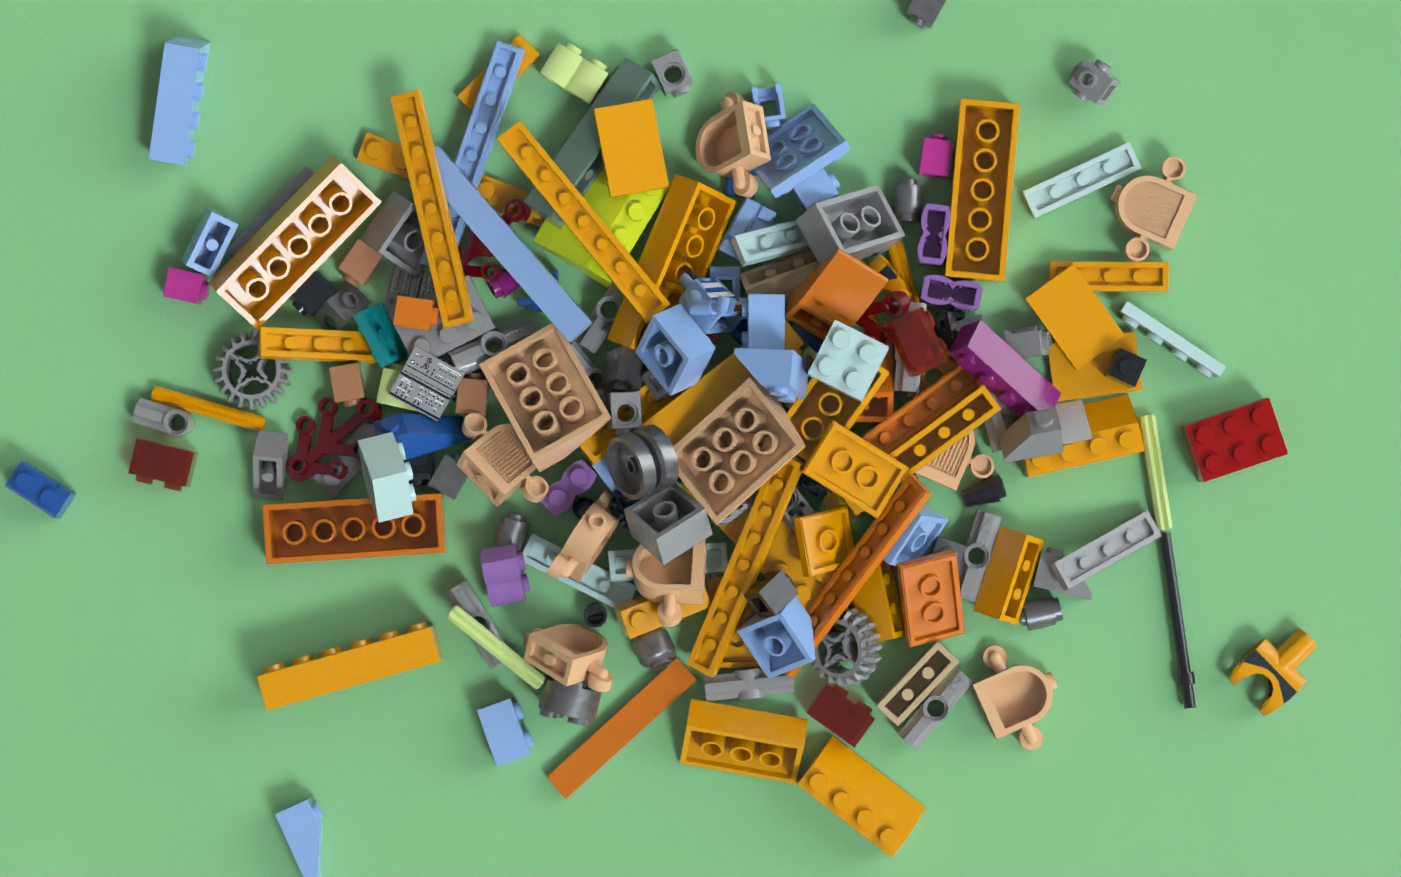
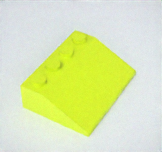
[532,168,671,288]

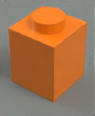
[393,295,439,332]

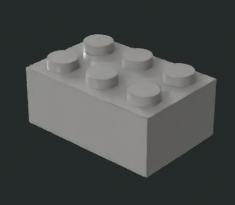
[796,184,906,265]
[389,275,497,359]

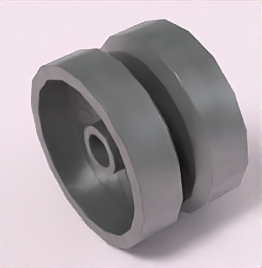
[606,425,679,500]

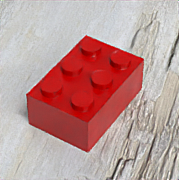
[1180,398,1288,482]

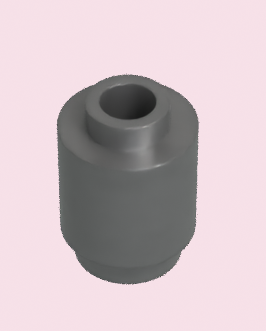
[893,179,923,222]
[493,511,529,553]
[1019,596,1063,631]

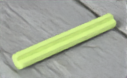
[1139,414,1173,531]
[447,605,546,689]

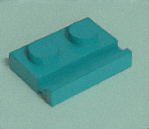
[353,303,409,368]

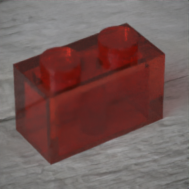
[884,306,949,377]
[128,439,198,491]
[805,683,875,748]

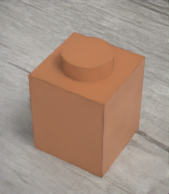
[338,239,385,287]
[329,363,367,408]
[456,373,489,416]

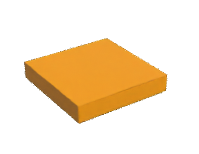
[794,505,854,577]

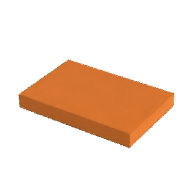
[897,549,965,648]

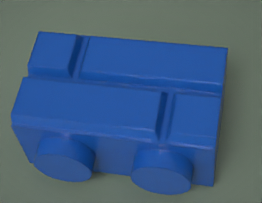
[5,461,76,518]

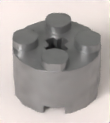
[538,674,602,726]

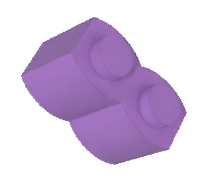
[915,203,951,267]
[919,275,983,312]
[540,460,598,516]
[480,544,530,607]

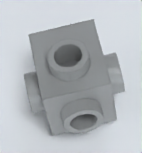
[1069,59,1121,106]

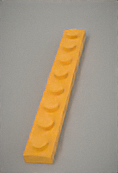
[390,89,475,329]
[497,121,671,325]
[356,132,545,228]
[687,457,805,677]

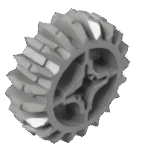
[213,330,294,410]
[812,606,883,687]

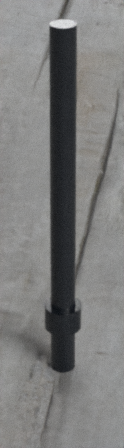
[1159,532,1196,709]

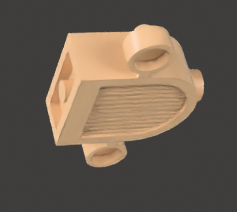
[695,92,771,198]
[1110,156,1198,262]
[456,413,549,507]
[915,430,995,490]
[546,489,620,582]
[626,539,706,627]
[523,624,613,692]
[971,645,1058,750]

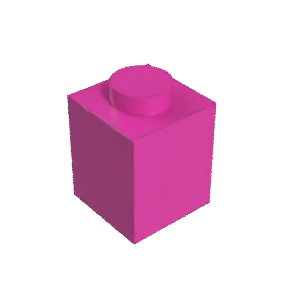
[918,134,954,180]
[163,267,211,305]

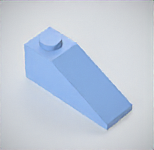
[275,797,324,877]

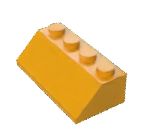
[1013,394,1145,477]
[679,699,808,784]
[796,735,926,858]

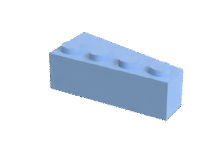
[149,36,210,166]

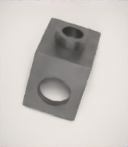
[313,283,371,330]

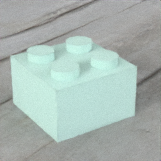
[807,320,889,403]
[358,432,416,523]

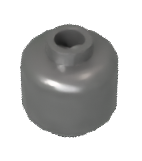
[633,628,676,671]

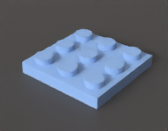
[753,104,851,198]

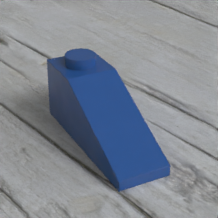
[373,413,471,461]

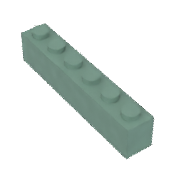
[524,58,661,229]

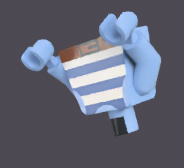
[678,270,764,334]

